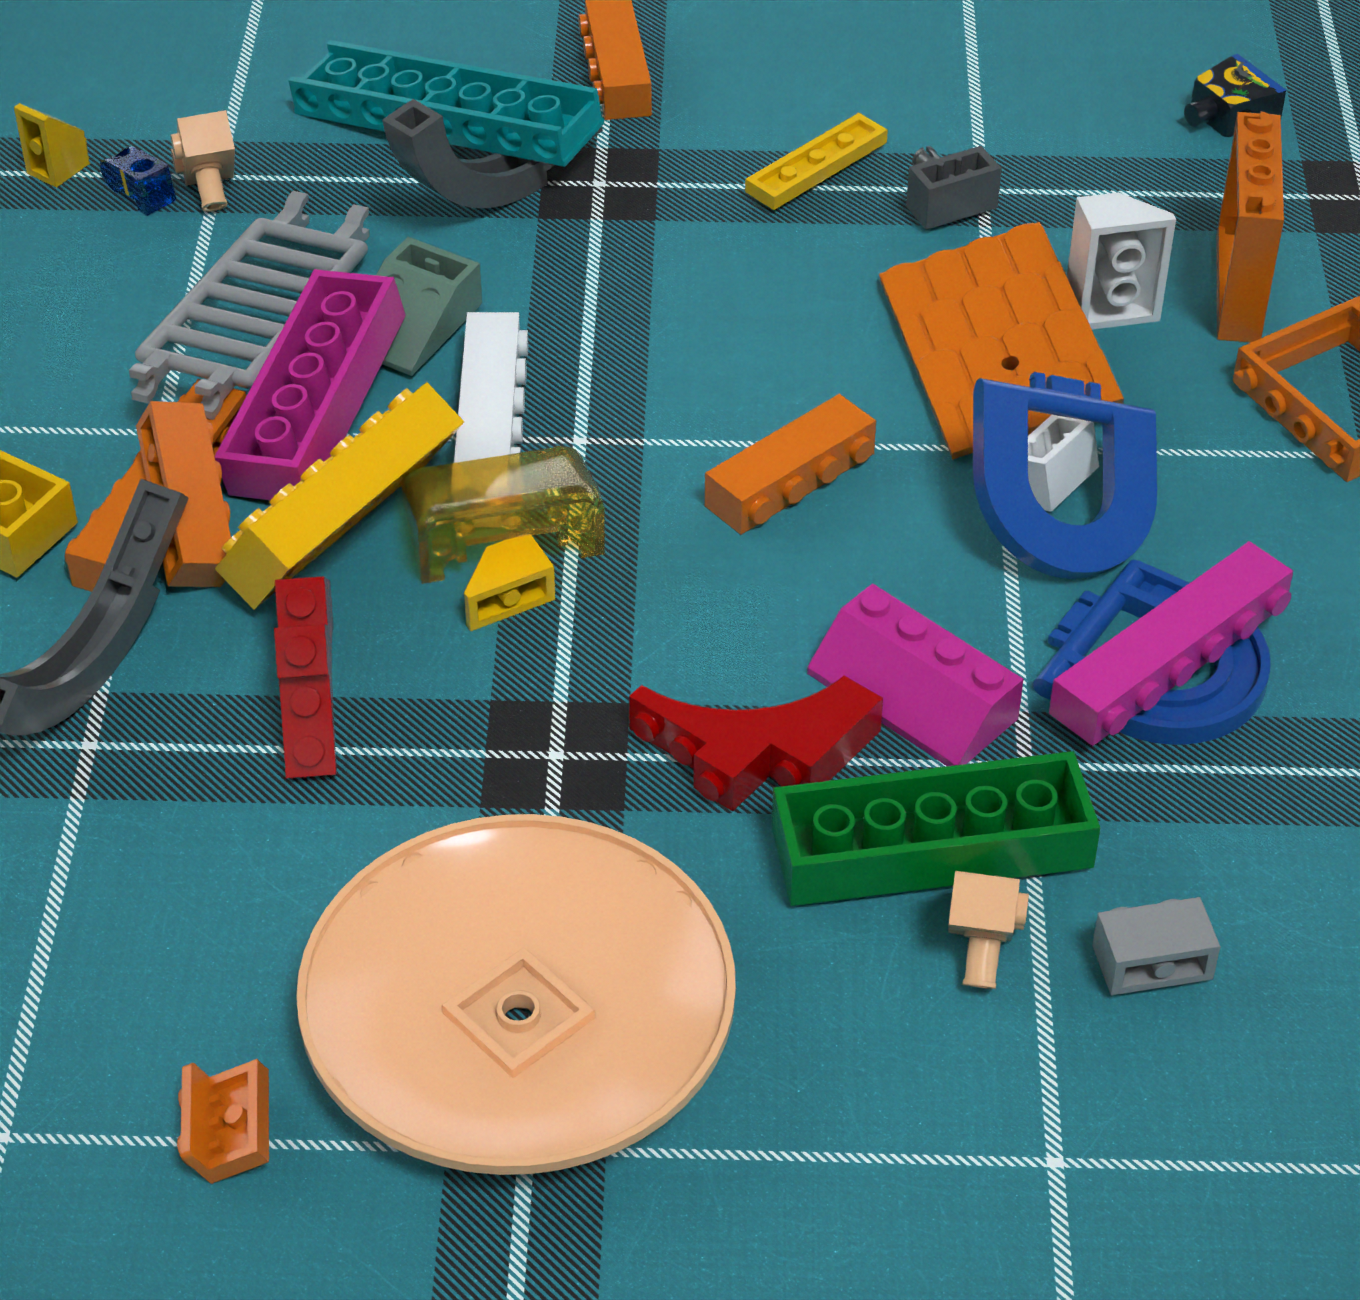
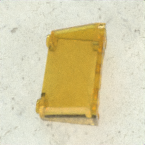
[402,446,605,584]

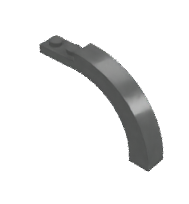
[382,99,603,208]
[0,479,189,735]

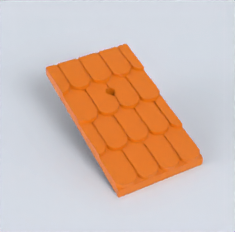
[879,222,1124,460]

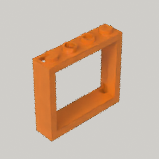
[1216,111,1284,343]
[1233,296,1360,482]

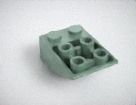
[376,237,482,376]

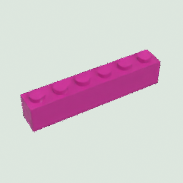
[1049,541,1293,746]

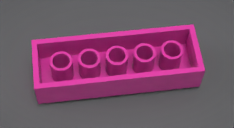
[214,269,406,500]

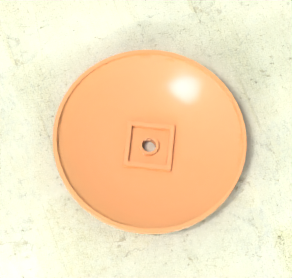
[297,814,736,1175]

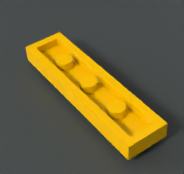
[745,113,888,210]

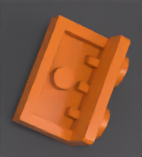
[177,1059,269,1184]

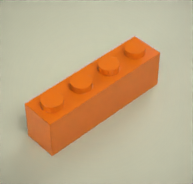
[578,0,652,120]
[705,393,876,535]
[136,401,231,587]

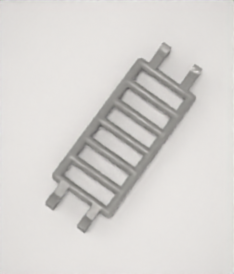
[129,191,370,420]

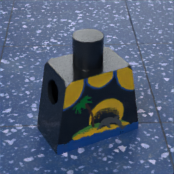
[1184,53,1286,137]

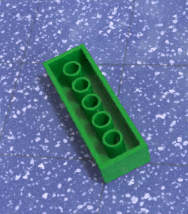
[772,751,1101,906]

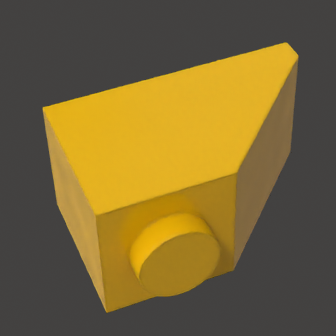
[14,103,90,188]
[464,531,555,632]

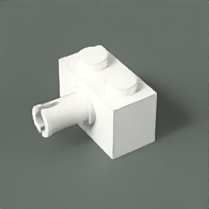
[1028,415,1099,512]

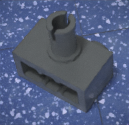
[906,146,1002,229]

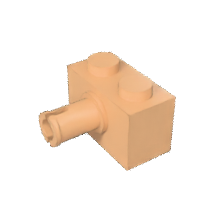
[171,110,235,212]
[949,871,1029,989]

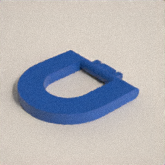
[973,372,1157,579]
[1033,560,1271,745]

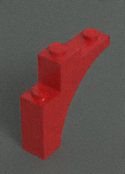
[274,576,337,778]
[629,675,883,812]

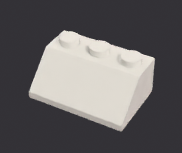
[1067,192,1176,330]

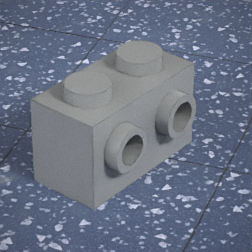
[1092,897,1220,995]

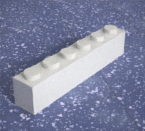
[452,312,528,524]

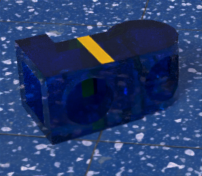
[100,146,177,216]

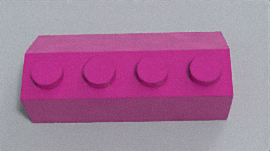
[807,583,1024,766]

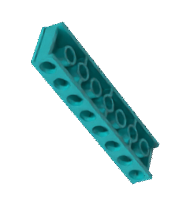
[288,40,605,167]

